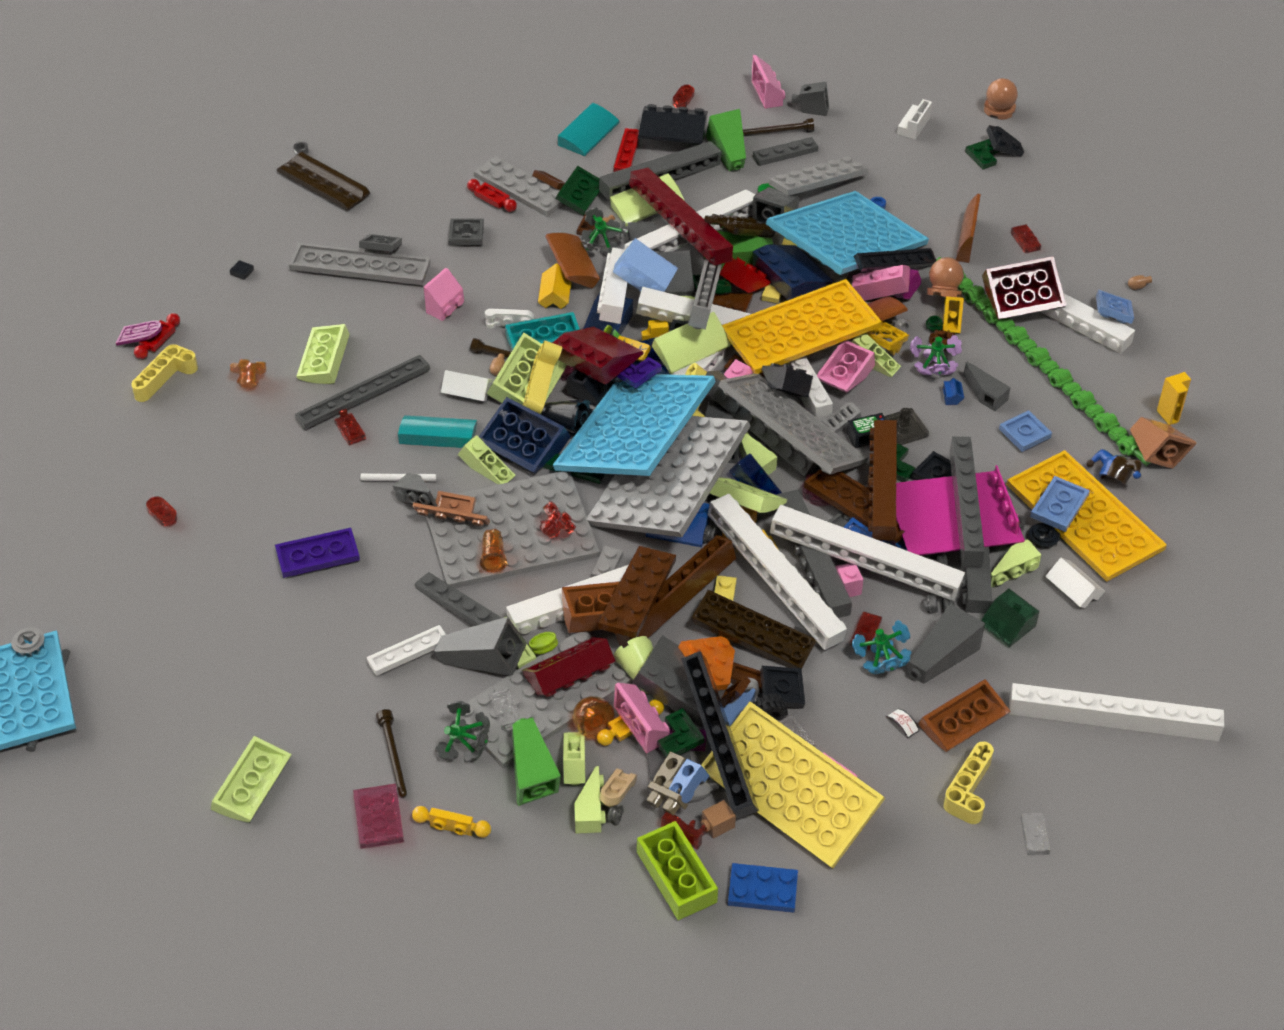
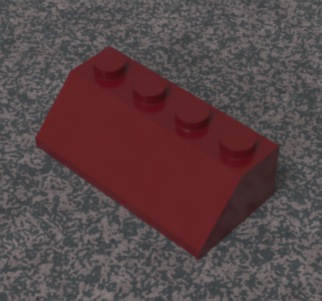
[521,637,615,697]

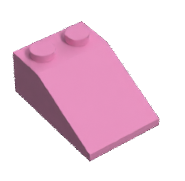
[817,340,875,393]

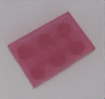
[353,783,404,849]

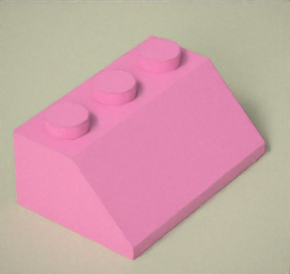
[752,55,785,109]
[852,265,910,301]
[614,683,670,753]

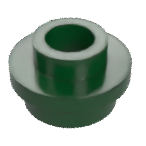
[925,315,943,331]

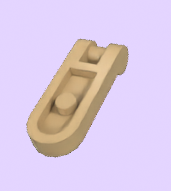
[600,768,637,807]

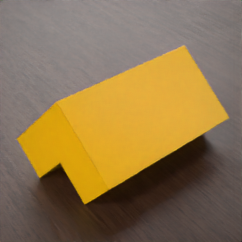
[538,263,571,309]
[1157,372,1191,425]

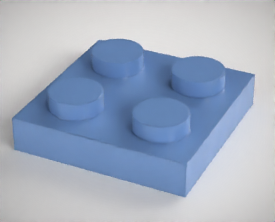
[999,410,1052,452]

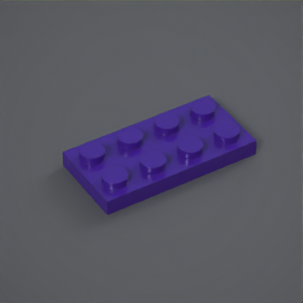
[275,527,360,578]

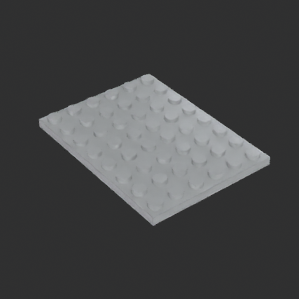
[586,416,750,537]
[426,471,600,588]

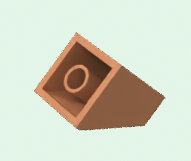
[1130,417,1197,469]

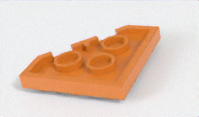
[678,636,735,691]

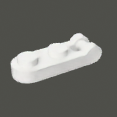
[485,309,535,329]

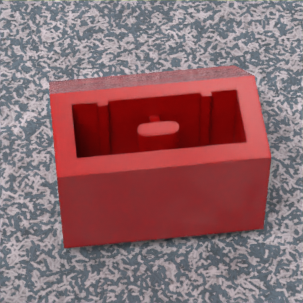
[720,257,771,293]

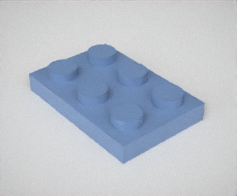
[1096,289,1134,324]
[1030,476,1090,532]

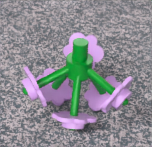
[910,335,962,375]

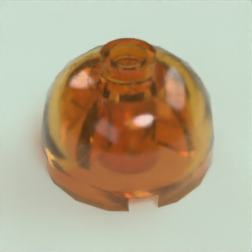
[572,696,614,739]

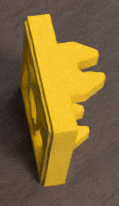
[867,321,909,356]

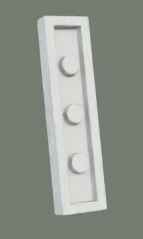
[367,625,446,676]

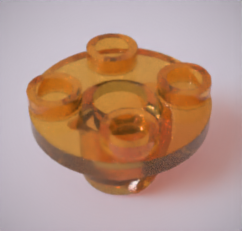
[230,359,267,389]

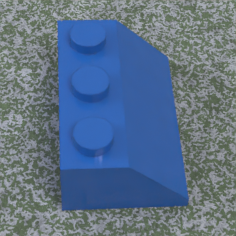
[646,503,711,548]

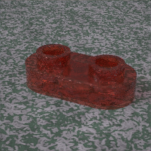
[673,84,695,108]
[146,496,178,526]

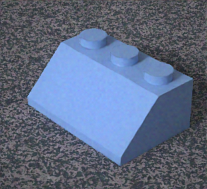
[613,238,678,292]

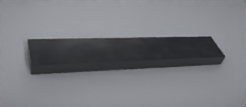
[854,248,936,271]

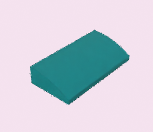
[558,102,619,156]
[505,312,580,350]
[398,415,477,448]

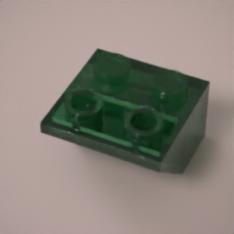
[981,588,1040,647]

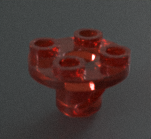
[540,501,576,538]

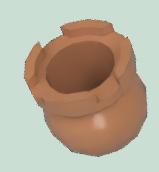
[984,78,1018,120]
[927,257,964,298]

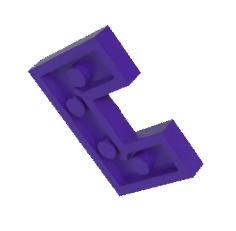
[616,357,662,389]

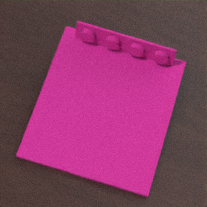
[896,465,1025,555]

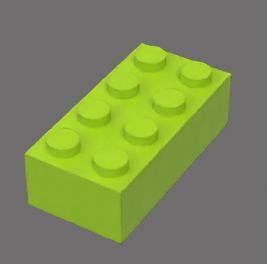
[637,821,718,920]

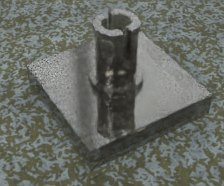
[884,408,929,445]

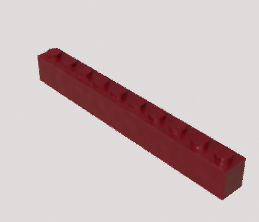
[629,167,733,266]

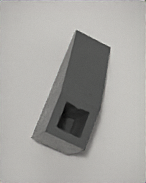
[963,361,1011,411]
[393,473,437,507]

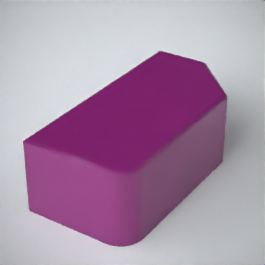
[894,269,922,299]

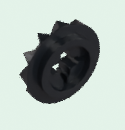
[1028,523,1060,549]

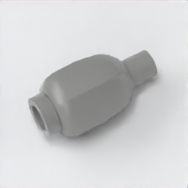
[689,781,719,803]

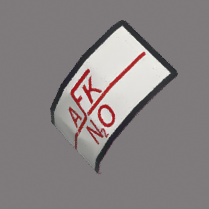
[886,709,920,738]

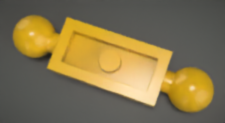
[597,699,664,746]
[412,806,491,838]

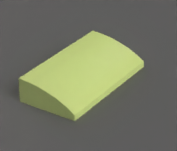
[610,174,684,226]
[652,312,730,374]
[296,324,350,384]
[710,477,787,512]
[211,736,292,822]

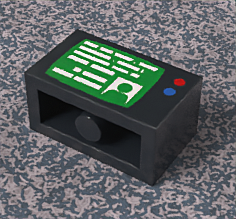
[846,413,886,448]

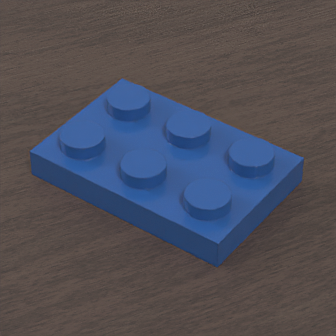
[728,863,798,913]

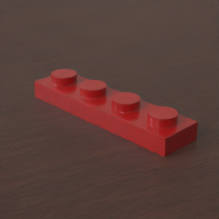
[613,128,640,172]

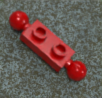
[467,179,517,212]
[134,313,180,359]

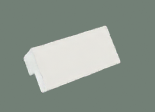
[897,99,932,140]
[441,370,494,401]
[1046,557,1105,608]

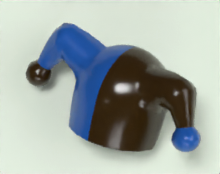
[1086,449,1142,484]

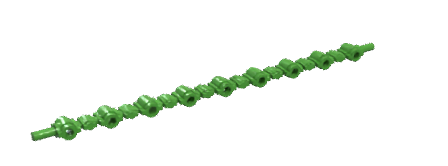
[936,257,1150,466]

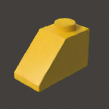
[943,296,964,333]

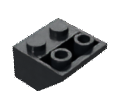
[762,363,813,397]
[567,369,615,405]

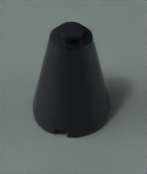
[541,399,593,435]

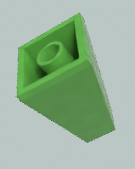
[705,109,746,171]
[704,231,773,277]
[512,717,561,806]

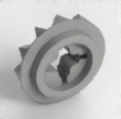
[11,627,45,656]

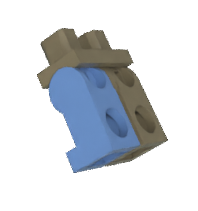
[646,752,710,816]

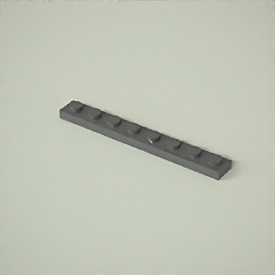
[295,355,430,429]

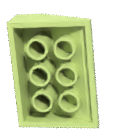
[486,332,567,405]

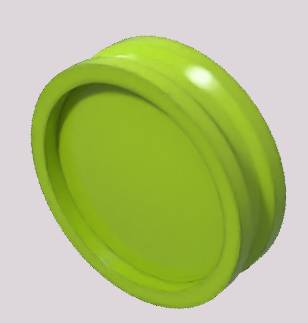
[529,632,558,654]

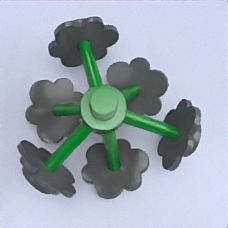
[581,207,628,254]
[435,701,490,762]

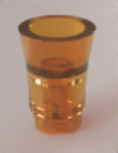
[480,529,507,573]

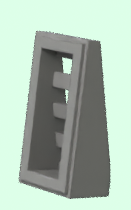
[821,402,861,433]

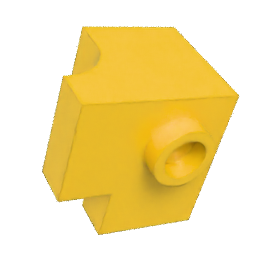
[641,320,669,348]

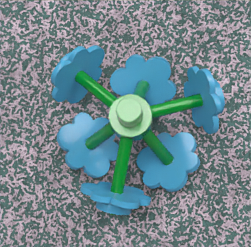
[852,620,912,674]

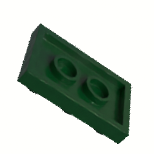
[555,165,600,215]

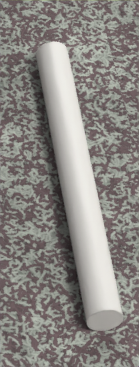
[360,473,437,482]

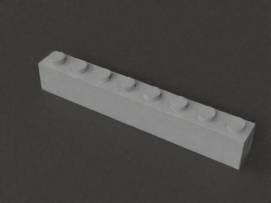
[688,258,722,330]

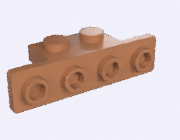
[412,491,490,526]

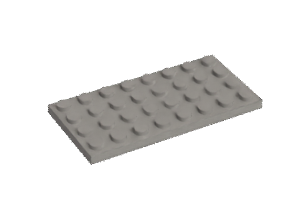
[718,373,868,474]
[453,631,633,769]

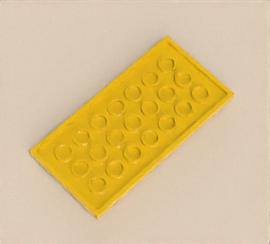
[722,279,882,374]
[1006,450,1167,582]

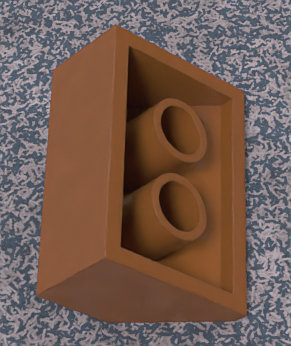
[562,581,620,633]

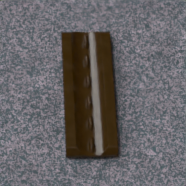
[276,152,370,210]
[704,214,776,237]
[691,590,816,669]

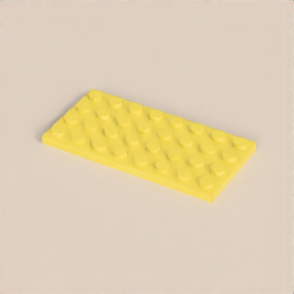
[701,702,885,869]

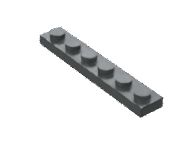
[415,572,502,626]

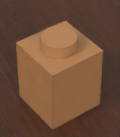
[700,800,736,839]

